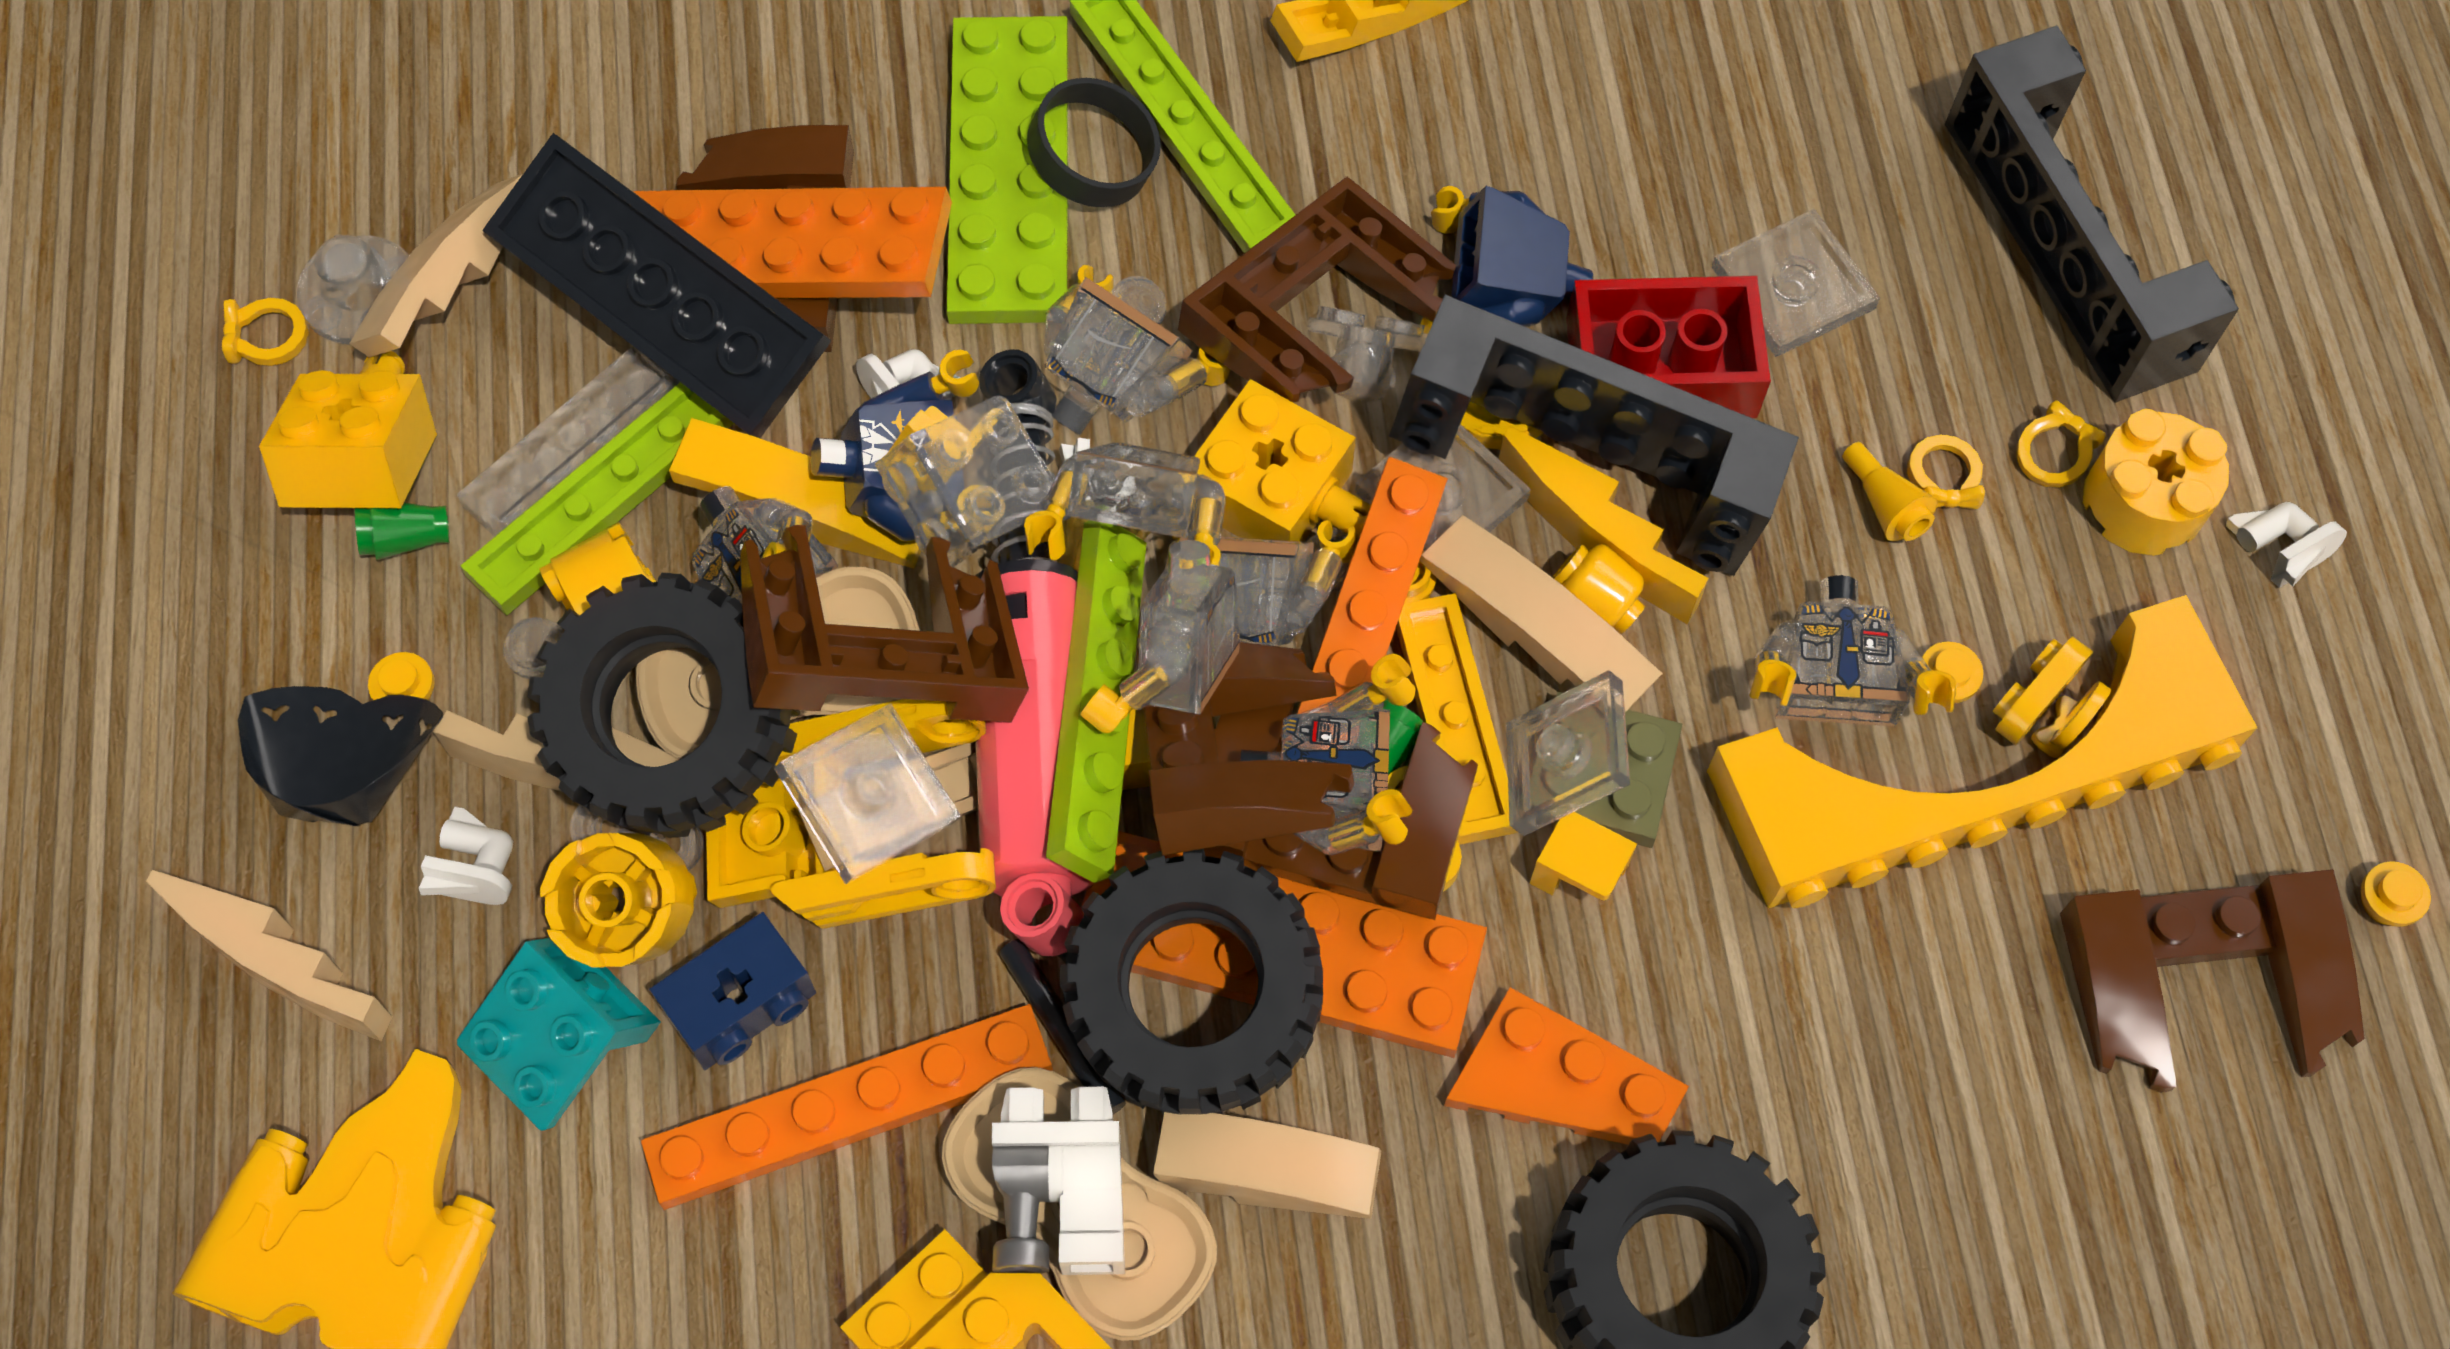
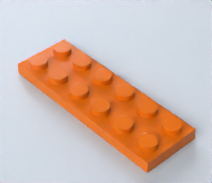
[633,186,952,298]
[1082,831,1487,1058]

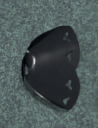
[237,686,444,826]

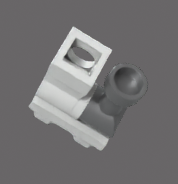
[992,1086,1125,1275]

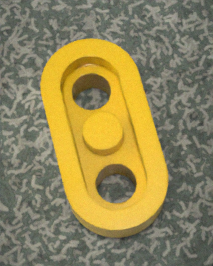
[1993,636,2094,746]

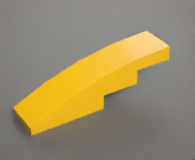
[1270,0,1469,62]
[669,418,926,569]
[1498,425,1709,625]

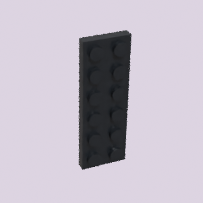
[482,133,832,438]

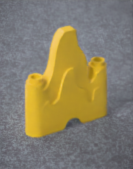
[172,1049,496,1349]

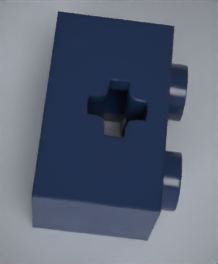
[649,912,816,1071]

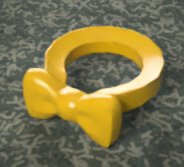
[222,297,309,366]
[2016,400,2106,488]
[1907,434,1985,509]
[2031,681,2111,758]

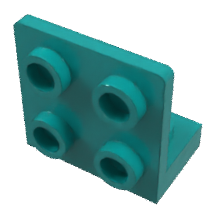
[457,938,661,1131]

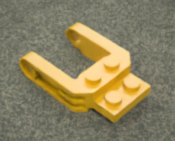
[706,699,996,929]
[840,1229,1112,1349]

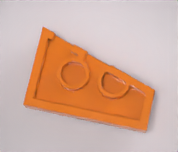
[1444,987,1689,1145]

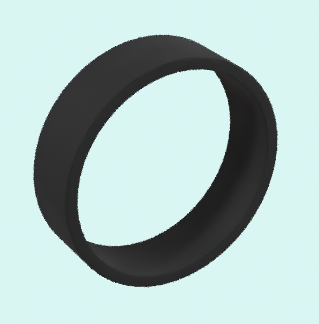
[1027,78,1161,207]

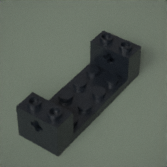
[1945,25,2239,403]
[1389,295,1799,577]

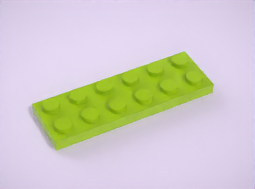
[947,16,1068,324]

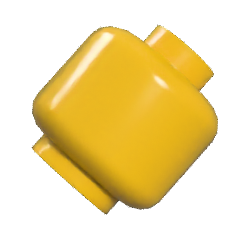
[1552,544,1645,634]

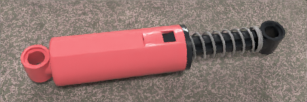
[975,349,1094,956]

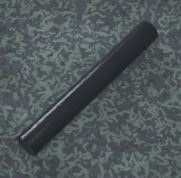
[999,939,1126,1115]

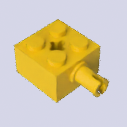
[259,351,437,508]
[1183,379,1370,565]

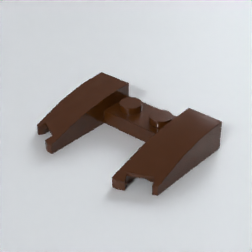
[676,125,854,352]
[1178,176,1456,403]
[740,525,1029,723]
[1136,641,1354,856]
[1204,703,1478,920]
[2060,869,2365,1093]

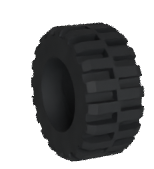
[527,572,800,838]
[1060,849,1323,1116]
[1543,1131,1826,1349]

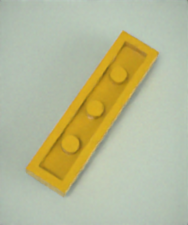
[1396,593,1521,845]

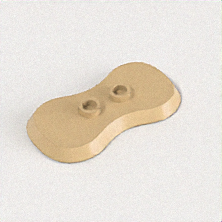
[636,567,920,760]
[942,1067,1217,1341]

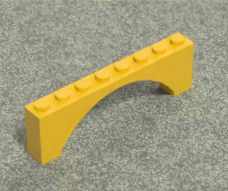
[1707,595,2257,909]

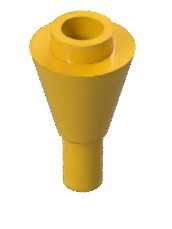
[1842,442,1938,541]

